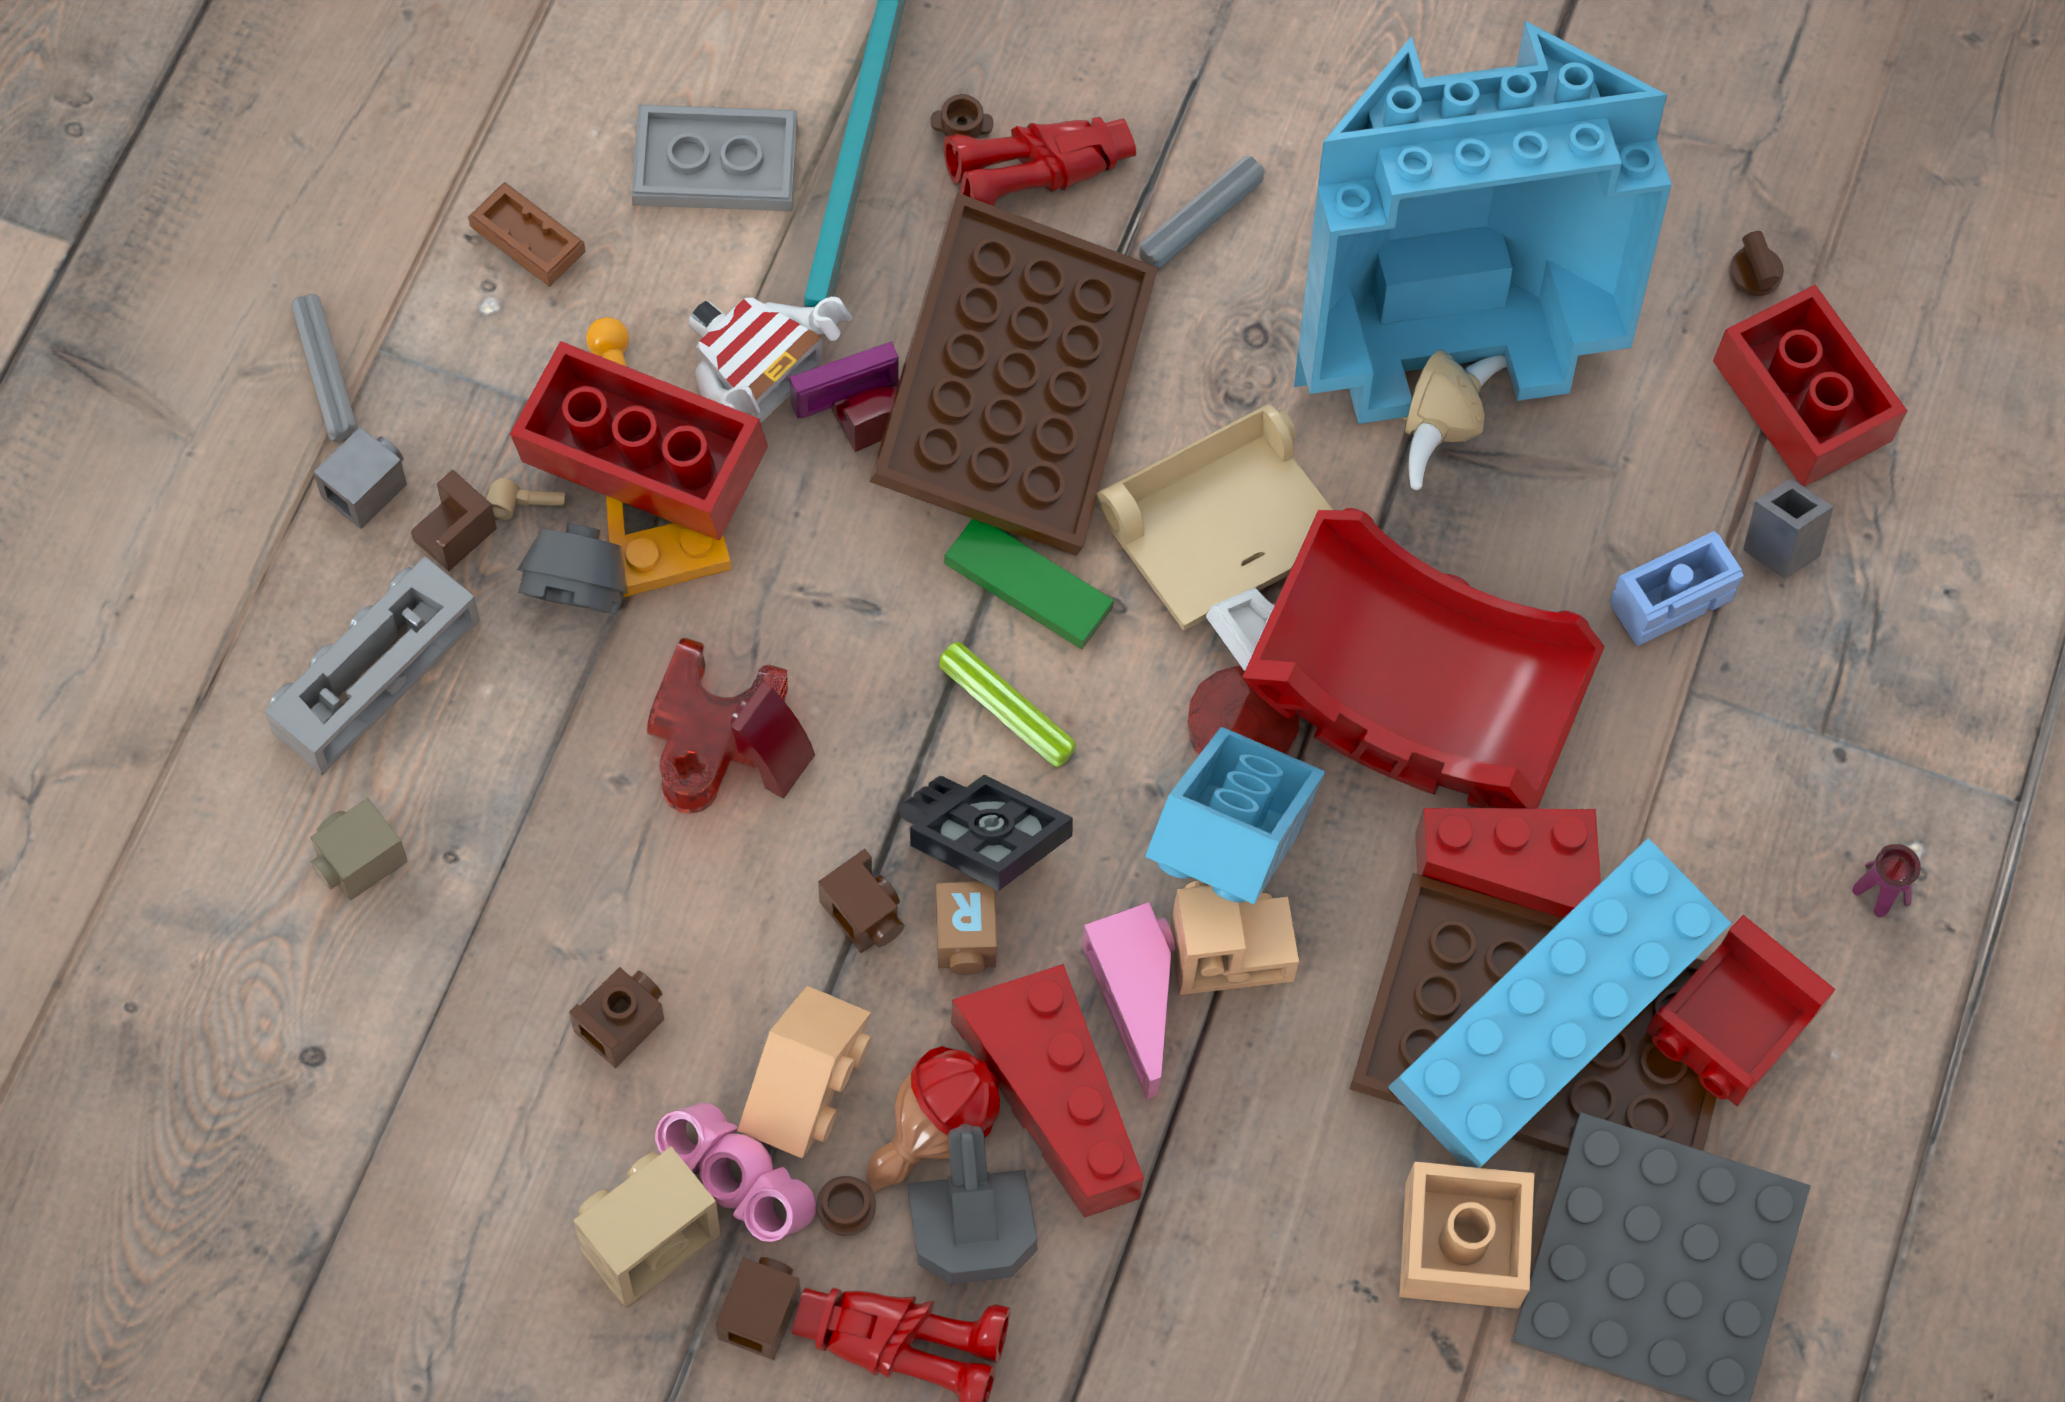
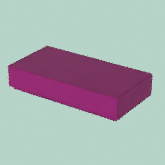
[789,341,899,418]

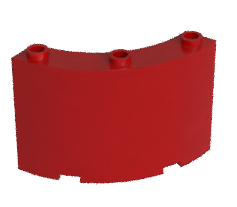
[1242,508,1605,809]

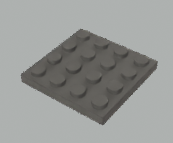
[1511,1112,1811,1402]

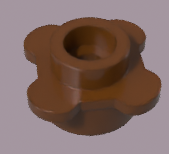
[930,94,994,138]

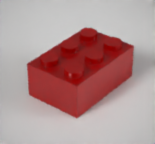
[1713,284,1908,487]

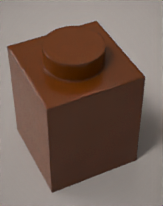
[716,1257,801,1360]

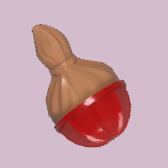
[866,1046,1000,1194]

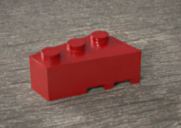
[1415,808,1601,918]

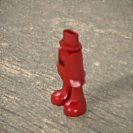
[943,117,1136,206]
[792,1287,1011,1402]

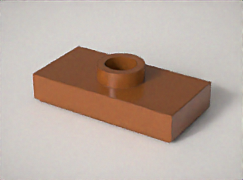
[468,182,586,287]

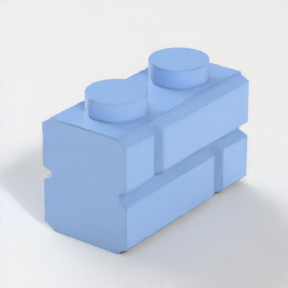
[1609,531,1744,646]

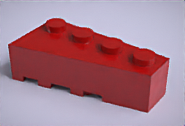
[951,964,1144,1218]

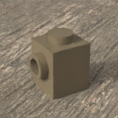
[310,798,408,901]

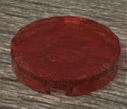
[1187,666,1300,755]

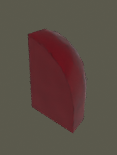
[831,385,897,452]

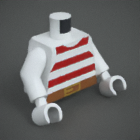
[688,297,853,423]

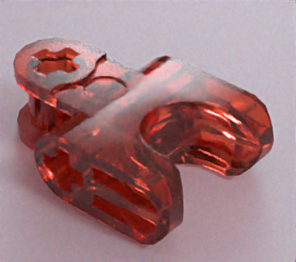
[647,637,788,814]

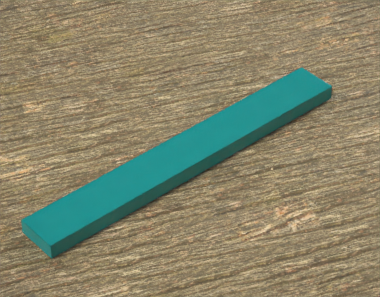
[804,0,906,307]

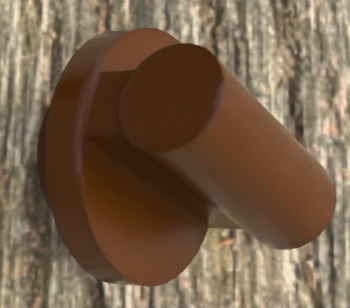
[1729,231,1784,296]

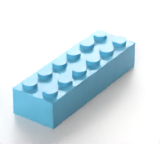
[1388,838,1732,1168]

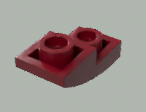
[730,682,815,799]

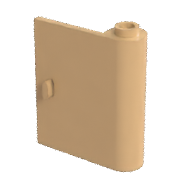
[1096,404,1333,631]

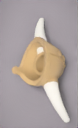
[1403,350,1507,490]

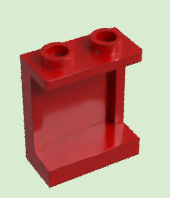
[1646,915,1836,1107]

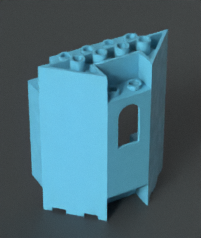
[1294,21,1672,424]

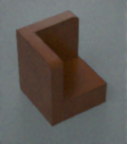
[411,469,497,572]

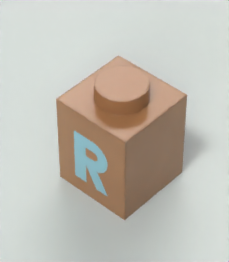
[935,882,997,975]

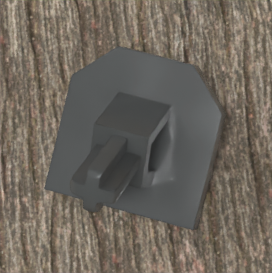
[907,1124,1038,1285]

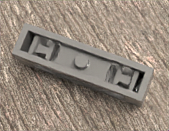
[265,556,480,775]

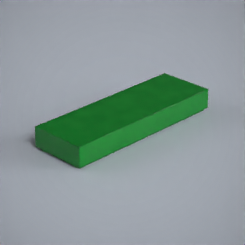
[944,519,1114,649]

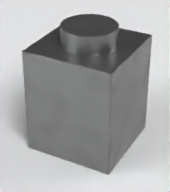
[314,427,407,529]
[1743,478,1834,579]

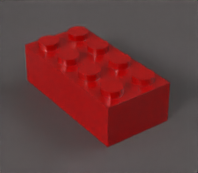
[510,341,768,541]

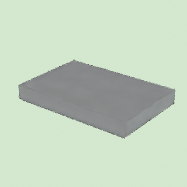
[632,104,798,211]

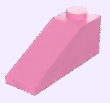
[1082,902,1176,1100]

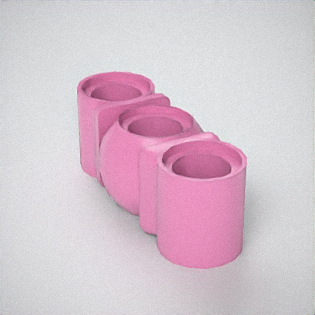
[655,1103,816,1242]

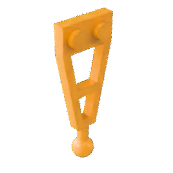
[586,317,732,597]

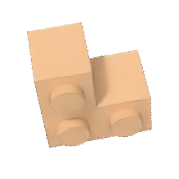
[1170,880,1299,995]
[737,986,872,1158]

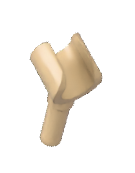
[486,478,565,520]

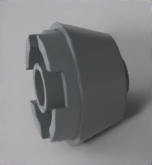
[517,523,628,615]

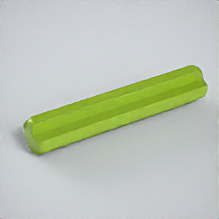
[939,642,1076,767]

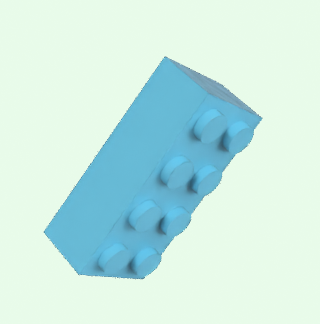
[1145,727,1326,904]

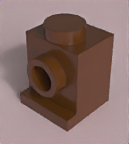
[818,849,905,953]
[569,967,664,1069]

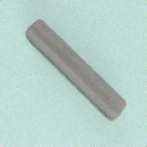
[1139,155,1265,268]
[291,293,358,442]

